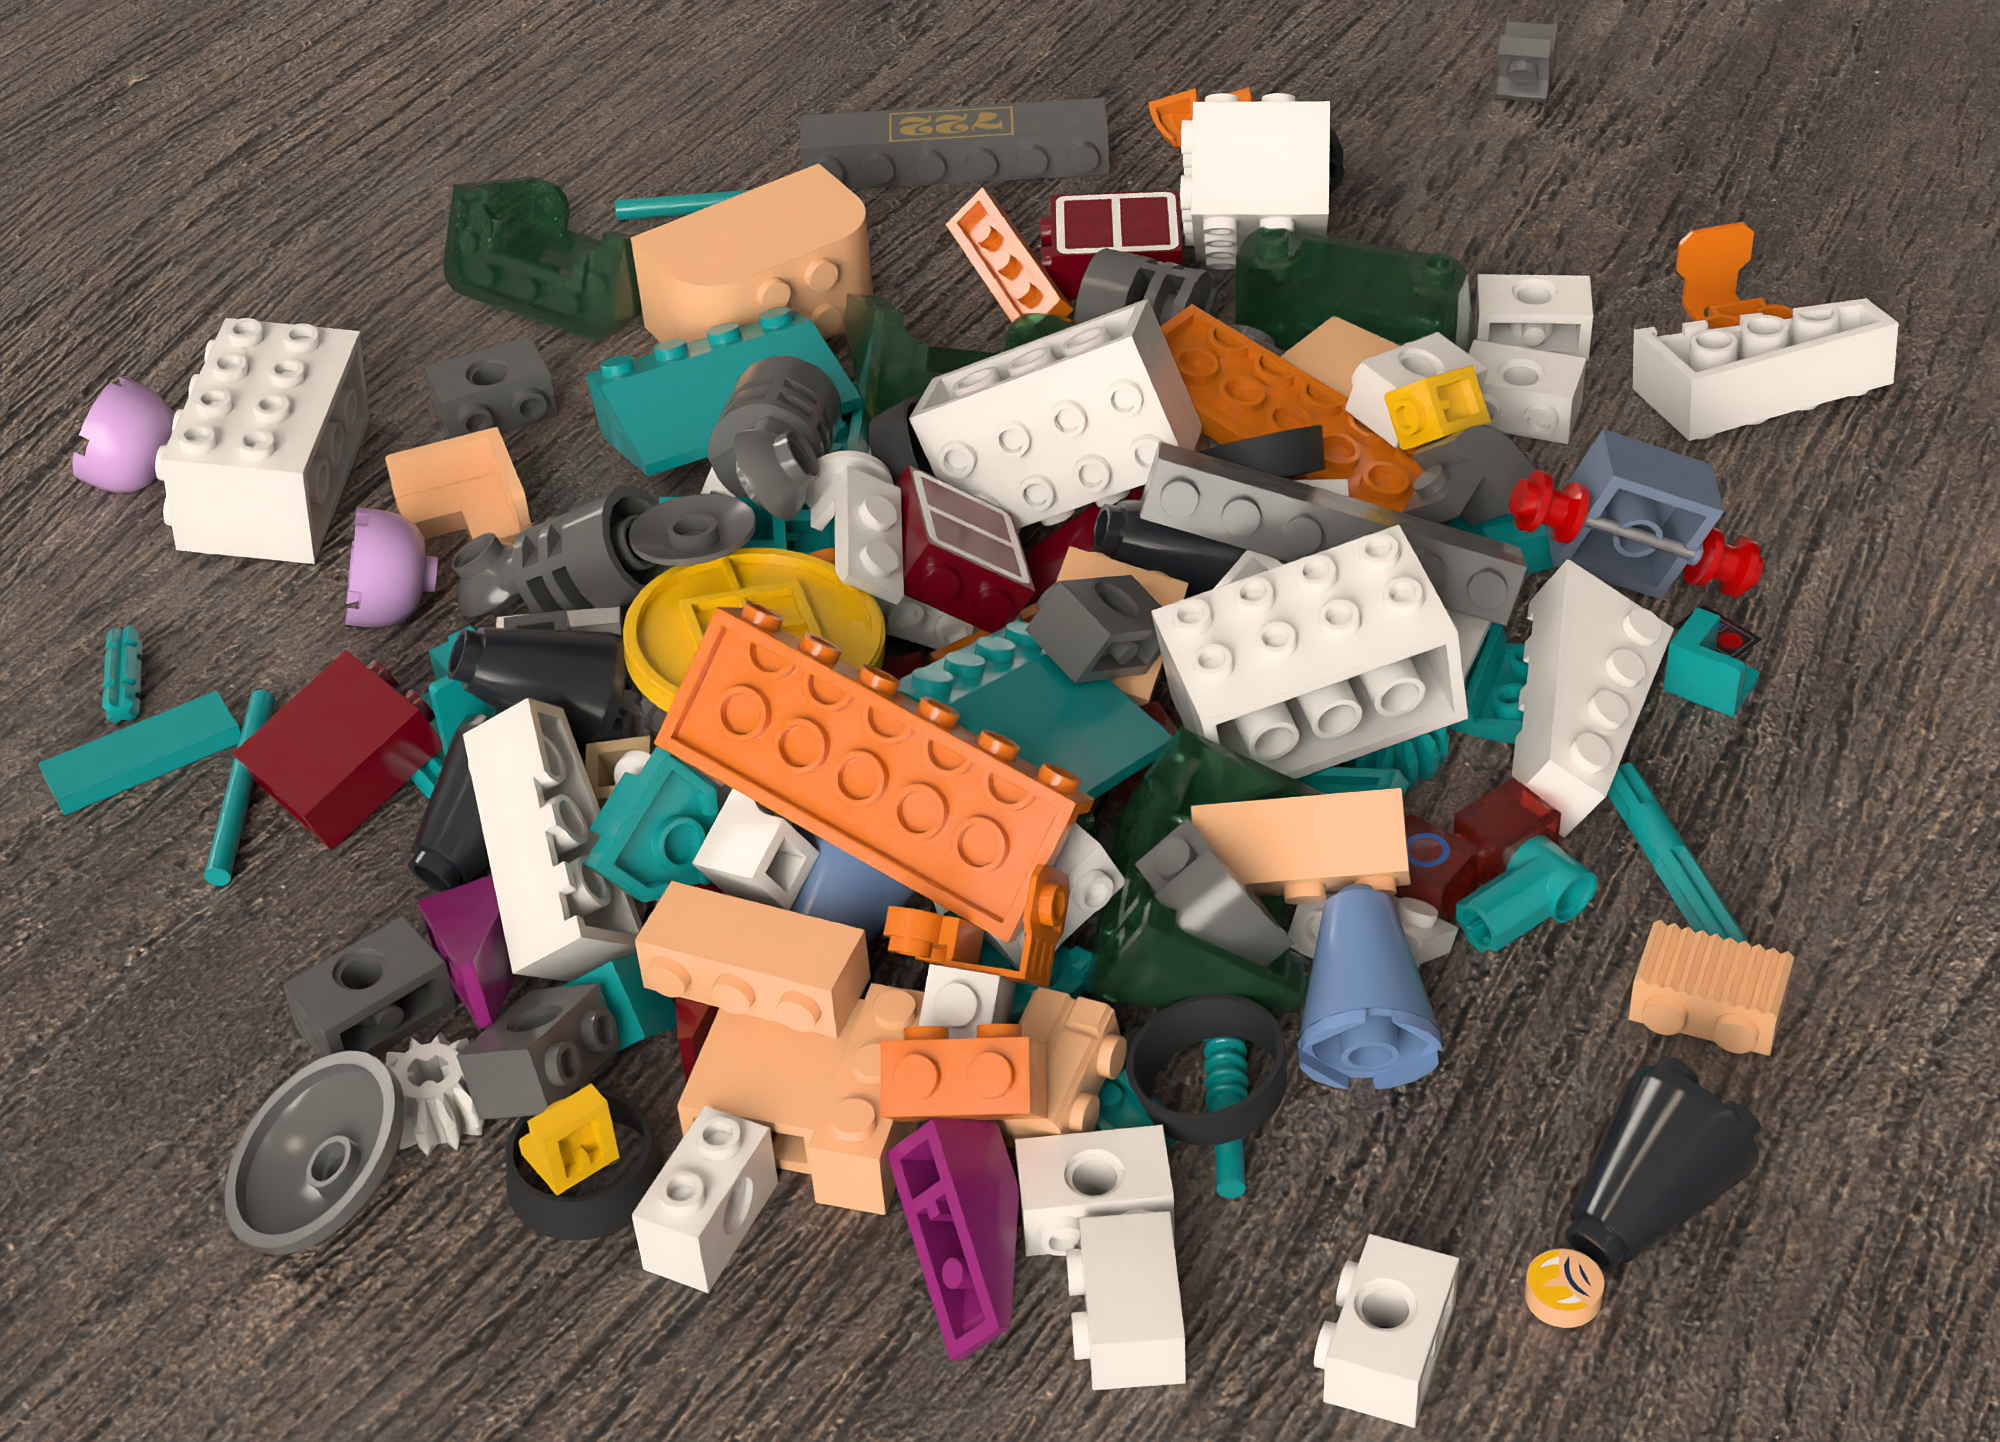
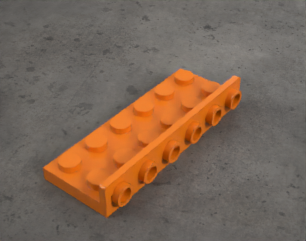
[1160,304,1452,521]
[653,601,1095,943]

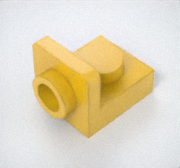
[1384,365,1491,450]
[519,1083,620,1195]

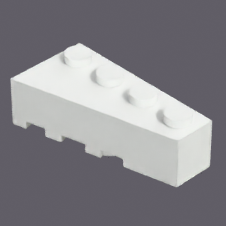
[1632,298,1899,441]
[1509,559,1674,838]
[463,698,643,982]

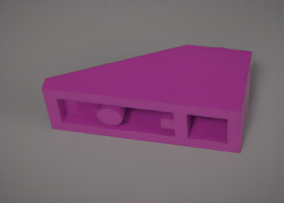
[417,875,518,1029]
[886,1118,1019,1361]

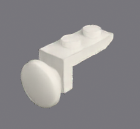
[805,450,904,605]

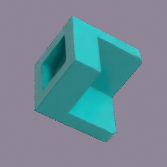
[1663,607,1760,717]
[561,953,677,1056]

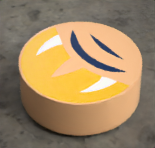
[1525,1249,1604,1328]

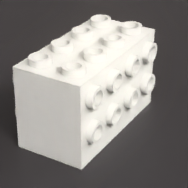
[1180,93,1330,270]
[909,299,1203,533]
[156,318,370,564]
[1151,525,1468,804]

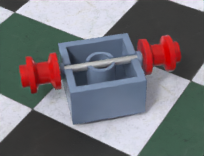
[1509,429,1763,599]

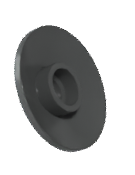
[629,494,756,566]

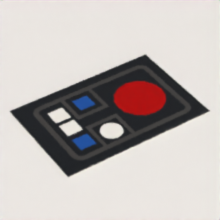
[1673,604,1763,659]

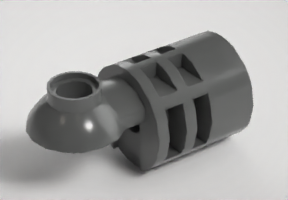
[1074,248,1284,357]
[708,355,842,522]
[451,486,674,618]

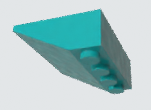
[585,307,864,476]
[897,622,1174,799]

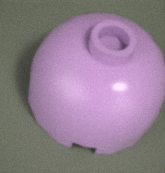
[72,376,174,493]
[345,507,438,627]

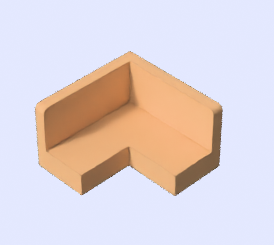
[385,427,531,543]

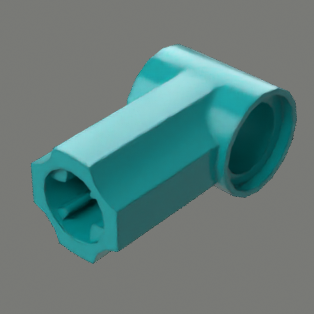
[1456,835,1598,953]

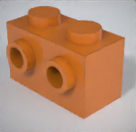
[881,1024,1047,1122]

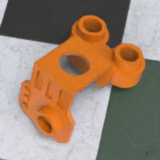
[1676,222,1793,329]
[883,864,1071,988]

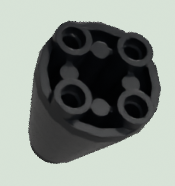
[1093,500,1247,599]
[447,627,635,760]
[408,708,506,892]
[1565,1055,1762,1271]

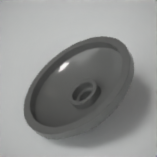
[224,1051,404,1255]

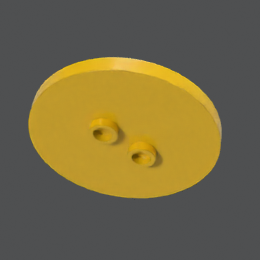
[623,548,885,713]

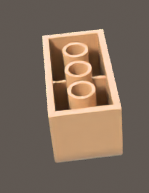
[631,163,874,343]

